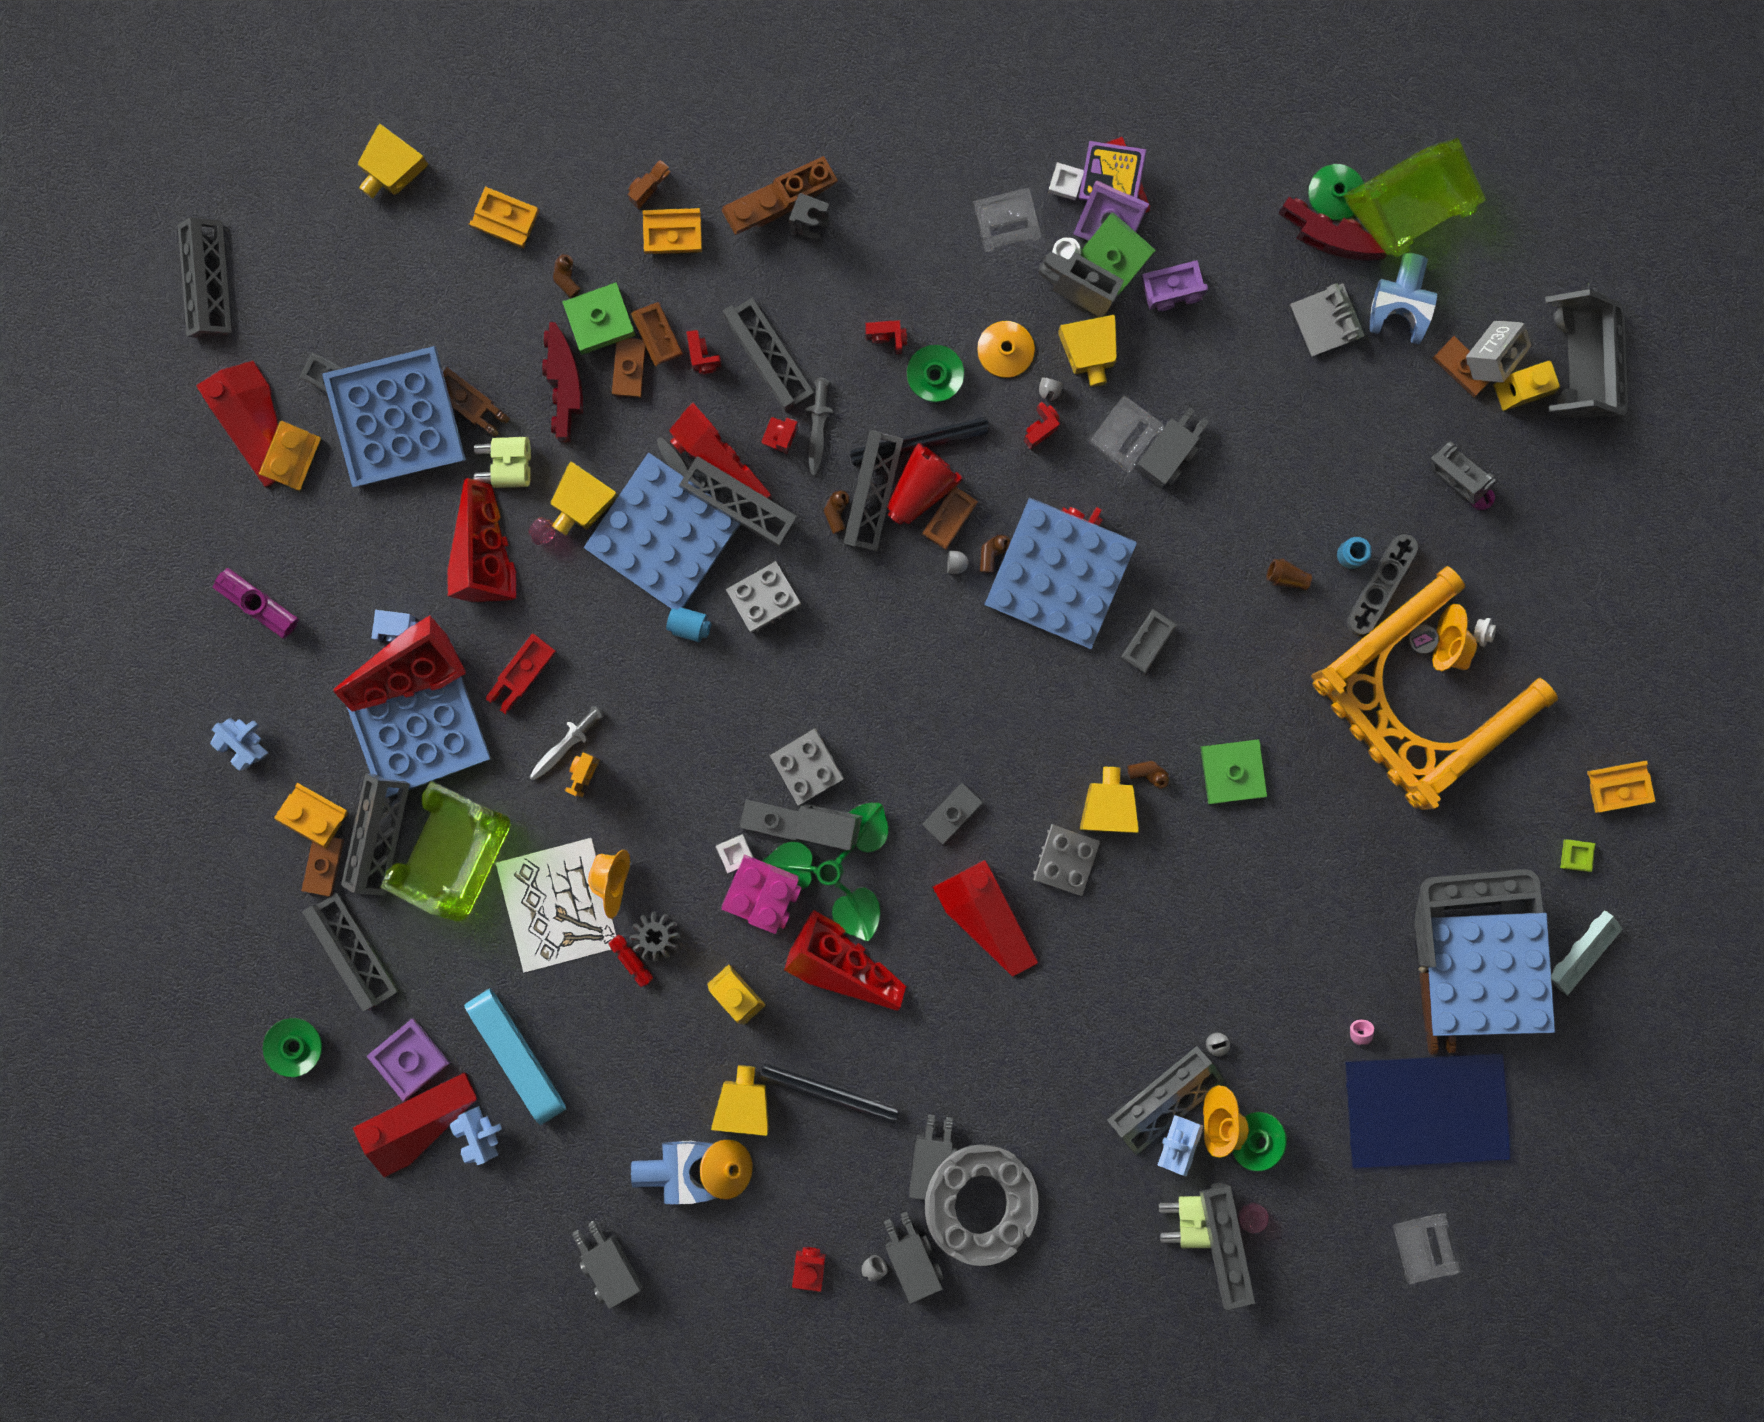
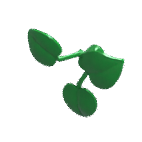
[762,803,889,941]

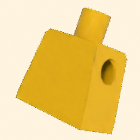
[358,124,428,199]
[1058,315,1116,387]
[1493,361,1560,411]
[551,462,618,536]
[1080,767,1138,833]
[707,964,766,1025]
[711,1065,769,1136]

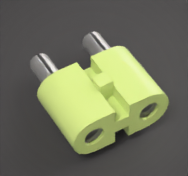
[474,437,531,488]
[1159,1196,1211,1249]

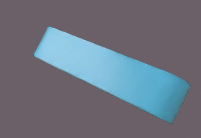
[464,988,566,1125]

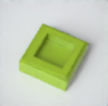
[1560,839,1595,872]

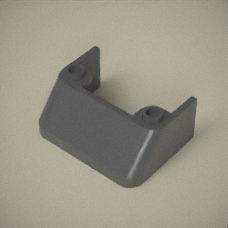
[1545,289,1628,418]
[1415,869,1543,967]

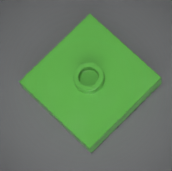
[1081,213,1156,295]
[563,283,636,355]
[1200,739,1267,804]

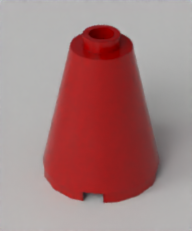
[887,443,963,525]

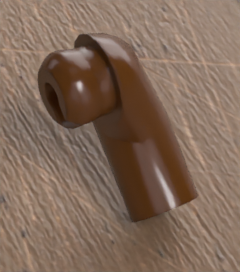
[553,254,581,299]
[824,490,850,534]
[980,534,1011,573]
[1127,761,1169,789]

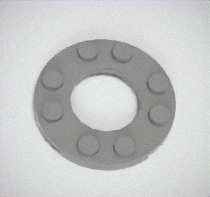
[925,1145,1039,1266]

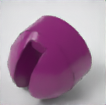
[1470,489,1495,510]

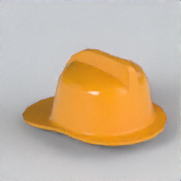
[1432,604,1477,671]
[588,850,630,919]
[1203,1085,1249,1158]

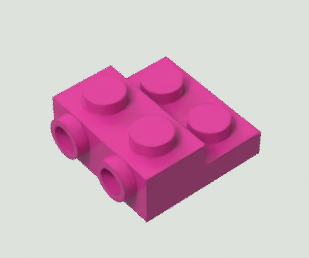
[721,854,801,934]

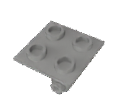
[1290,283,1365,357]
[726,561,801,633]
[770,728,844,805]
[1033,824,1100,896]

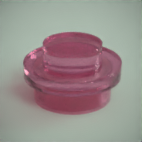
[528,517,555,545]
[1239,1203,1268,1233]

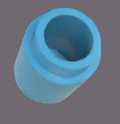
[1337,537,1372,569]
[666,607,711,642]

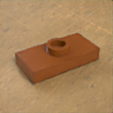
[631,302,683,366]
[1432,336,1490,398]
[612,338,646,398]
[922,487,978,550]
[301,837,344,897]

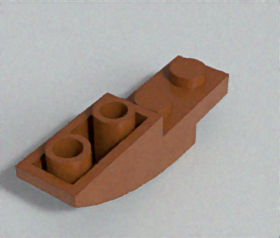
[722,156,838,235]

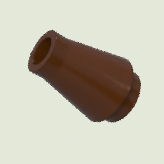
[1266,558,1312,591]

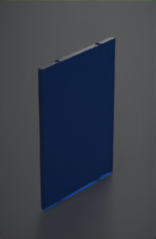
[1345,1053,1510,1168]

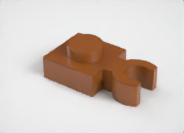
[628,160,671,209]

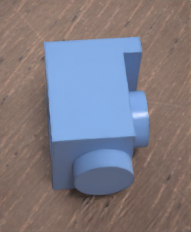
[371,610,418,642]

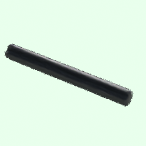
[850,417,990,466]
[760,1064,899,1123]

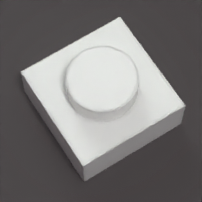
[1048,162,1084,200]
[716,834,754,873]

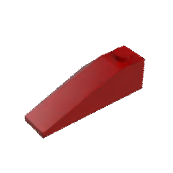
[334,615,465,712]
[933,860,1038,977]
[784,910,906,1011]
[353,1072,478,1177]

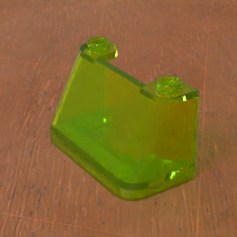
[1344,137,1486,257]
[381,781,510,922]

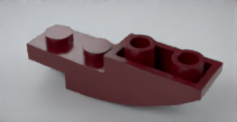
[1278,197,1392,261]
[542,322,583,442]

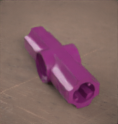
[212,568,299,639]

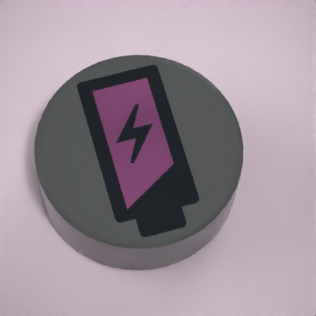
[1407,625,1438,654]

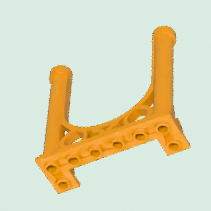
[1311,566,1558,810]

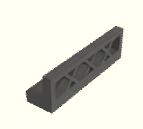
[177,217,232,338]
[722,297,814,412]
[843,430,903,551]
[679,456,797,547]
[341,773,410,896]
[302,893,399,1012]
[1107,1046,1225,1155]
[1199,1182,1255,1310]

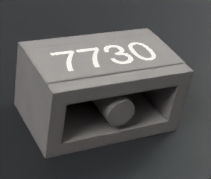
[1466,321,1532,382]

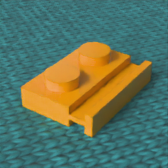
[469,187,539,249]
[643,208,702,254]
[259,421,321,491]
[565,752,600,797]
[1587,761,1655,813]
[274,783,349,849]

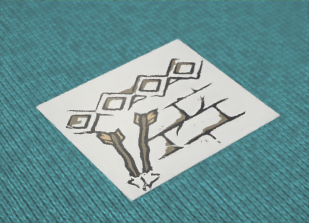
[496,838,616,973]

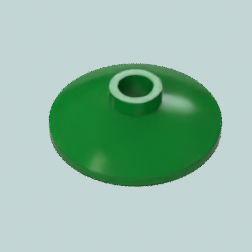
[1308,164,1366,221]
[907,345,964,402]
[263,1018,322,1077]
[1232,1112,1287,1171]

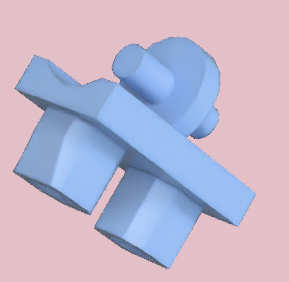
[210,718,268,771]
[450,1106,502,1165]
[1158,1115,1203,1176]

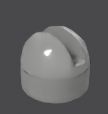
[1039,378,1064,401]
[947,551,968,574]
[1206,1033,1230,1057]
[862,1255,888,1282]

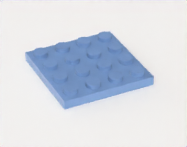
[322,346,466,487]
[584,452,740,610]
[985,497,1137,649]
[346,677,492,799]
[1428,913,1555,1036]

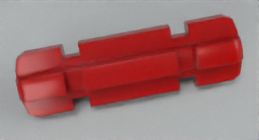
[608,935,653,987]

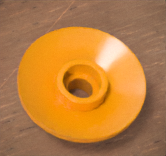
[977,321,1035,378]
[700,1139,752,1199]

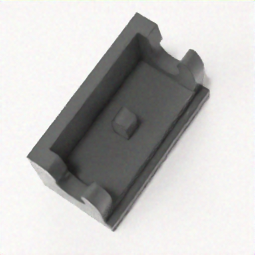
[789,193,830,240]
[1431,441,1496,505]
[794,804,863,850]

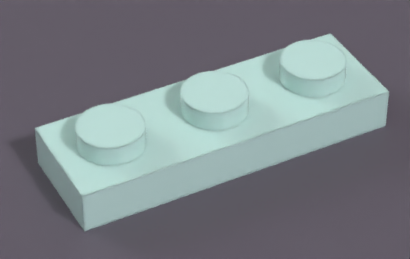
[1551,911,1622,996]

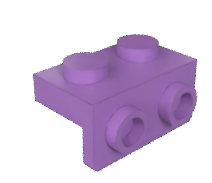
[1141,260,1208,311]

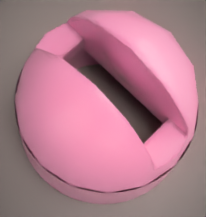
[1350,1020,1374,1045]

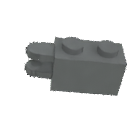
[1038,252,1124,317]
[1134,407,1209,489]
[909,1114,957,1200]
[884,1211,945,1303]
[573,1221,643,1309]

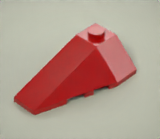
[196,361,278,488]
[669,403,772,500]
[448,478,516,602]

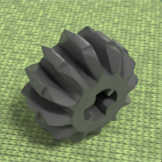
[630,912,680,962]

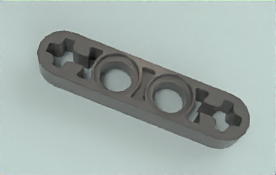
[1347,534,1418,635]

